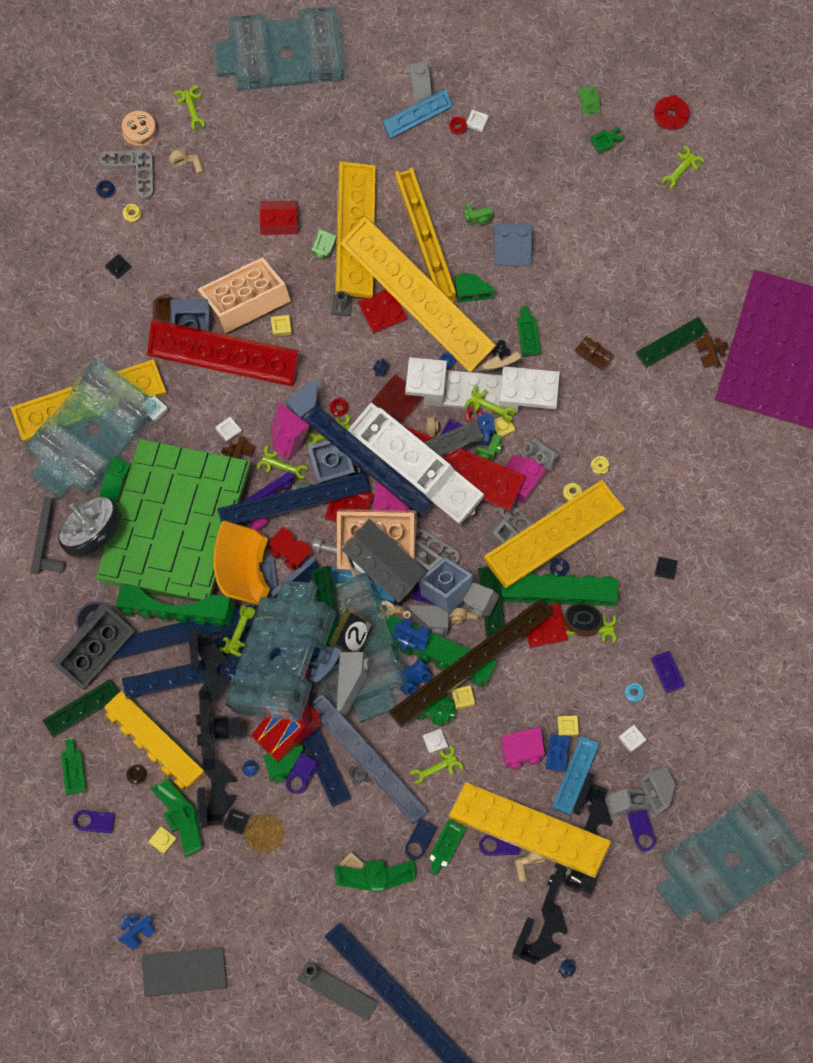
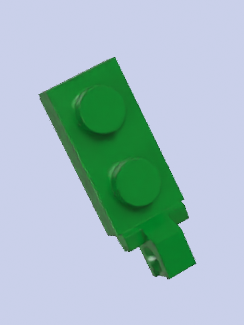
[517,306,541,357]
[61,739,86,796]
[429,820,466,876]

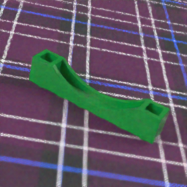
[116,585,235,627]

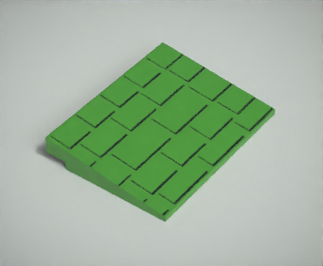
[96,439,251,601]

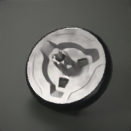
[59,497,123,558]

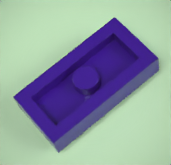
[651,651,685,694]

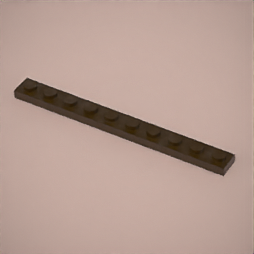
[389,598,553,728]

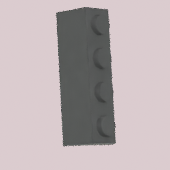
[341,518,426,603]
[50,603,134,690]

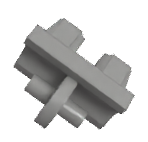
[523,437,559,471]

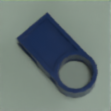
[405,819,437,860]

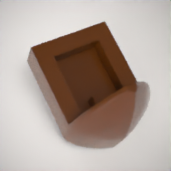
[152,294,173,322]

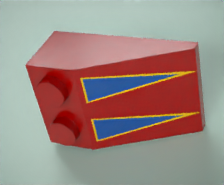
[251,689,321,762]

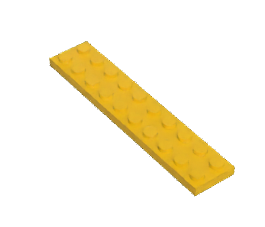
[340,216,497,372]

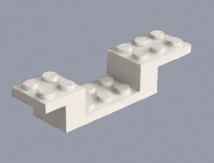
[405,357,560,414]
[347,403,485,525]

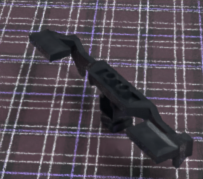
[189,628,242,829]
[512,772,612,965]

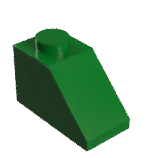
[454,273,495,303]
[99,457,131,502]
[264,745,303,783]

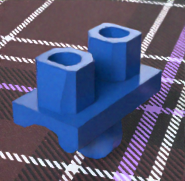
[477,413,495,446]
[392,618,429,652]
[394,658,432,696]
[546,734,570,772]
[117,913,155,950]

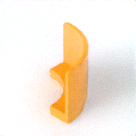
[214,521,270,606]

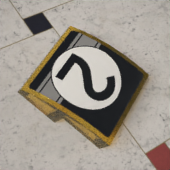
[329,609,374,652]

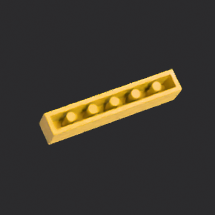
[104,691,205,792]

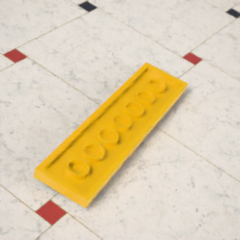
[335,161,376,298]
[10,359,166,443]
[483,480,625,589]
[449,782,611,878]

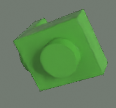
[577,86,600,115]
[463,203,493,226]
[310,230,337,259]
[475,434,503,462]

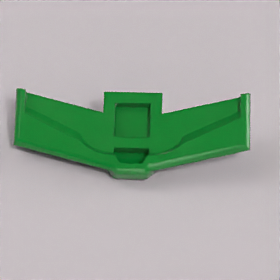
[150,779,203,858]
[333,860,415,892]

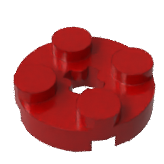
[654,95,690,130]

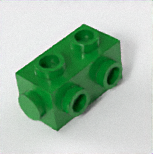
[416,697,457,726]

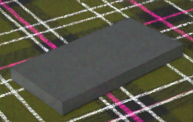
[142,948,226,997]

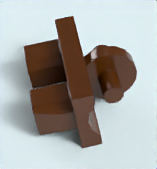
[695,332,728,368]
[575,336,613,370]
[221,436,255,459]

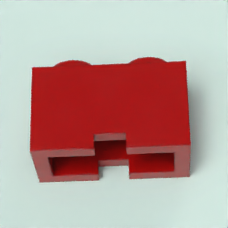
[268,526,313,570]

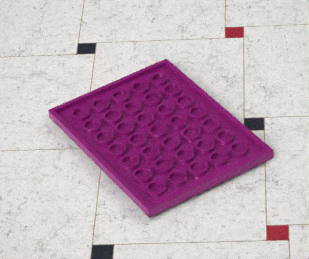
[715,269,813,429]

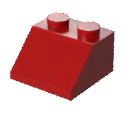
[260,201,297,235]

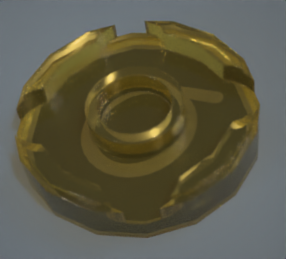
[244,814,284,853]

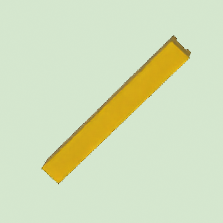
[395,167,456,301]

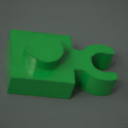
[590,127,624,155]

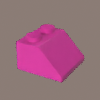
[270,403,309,460]
[505,455,546,504]
[500,727,545,770]

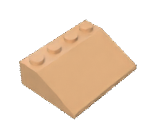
[197,257,291,333]
[337,509,417,570]

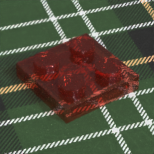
[371,374,424,424]

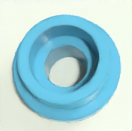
[625,683,644,702]

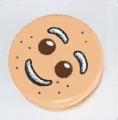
[122,111,156,146]

